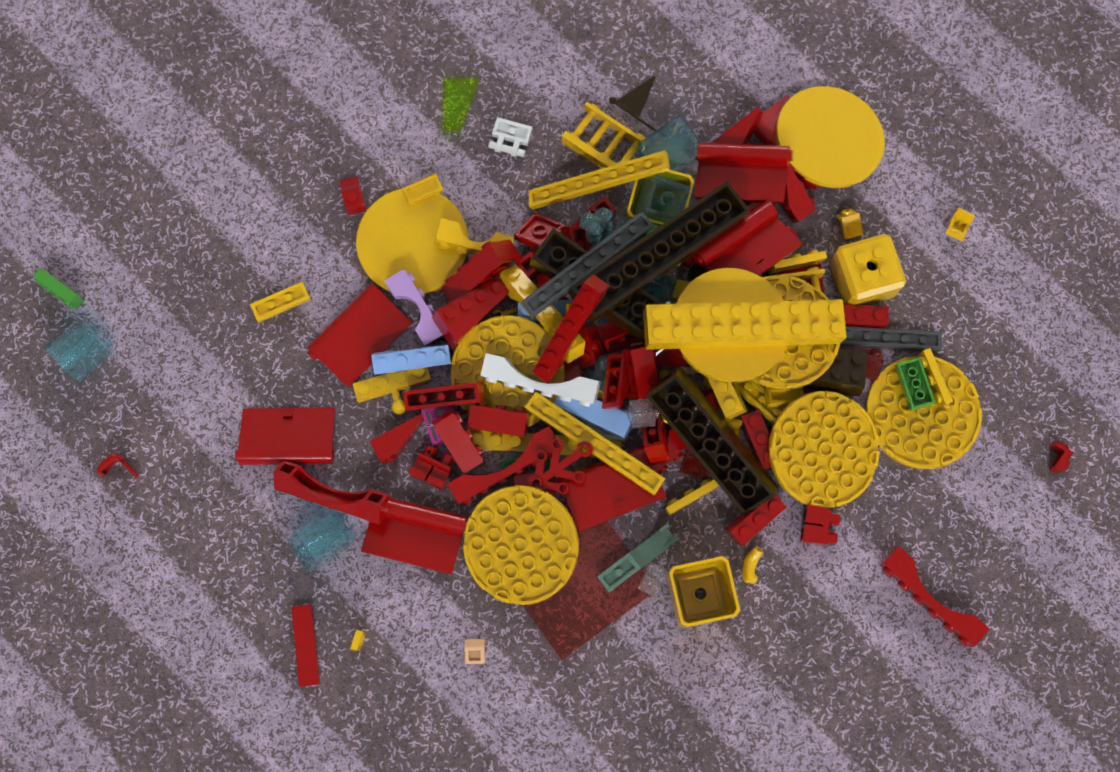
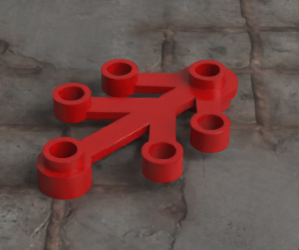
[528,438,594,494]

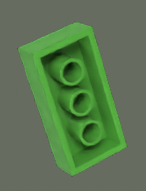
[33,267,85,309]
[895,357,935,411]

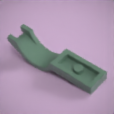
[597,523,680,593]

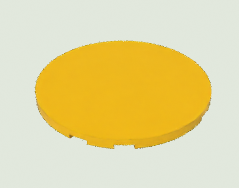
[776,86,885,188]
[356,189,469,295]
[676,268,787,383]
[752,275,840,389]
[450,316,565,427]
[865,355,982,469]
[769,391,880,508]
[463,485,579,605]

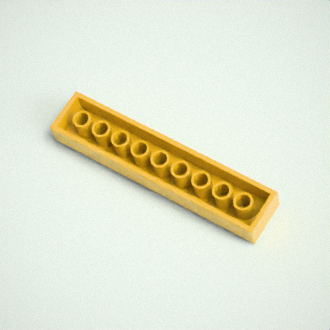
[643,299,846,350]

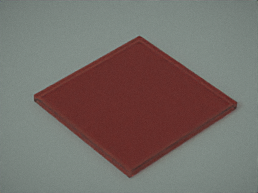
[523,508,657,660]

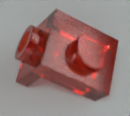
[865,349,884,381]
[679,454,710,481]

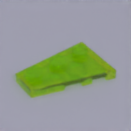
[442,78,480,132]

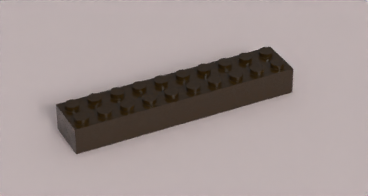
[568,181,751,324]

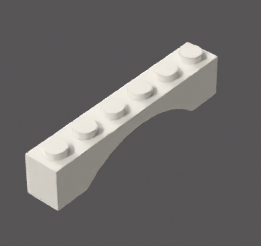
[480,353,601,407]

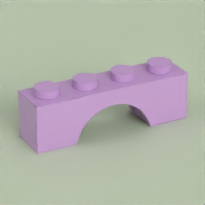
[385,269,443,347]

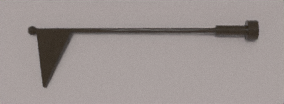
[609,76,750,202]

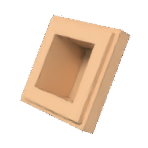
[464,639,485,664]

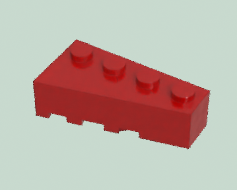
[441,239,522,302]
[432,276,509,350]

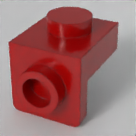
[1049,442,1074,474]

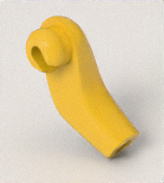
[742,545,763,584]

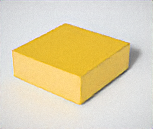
[350,630,366,651]

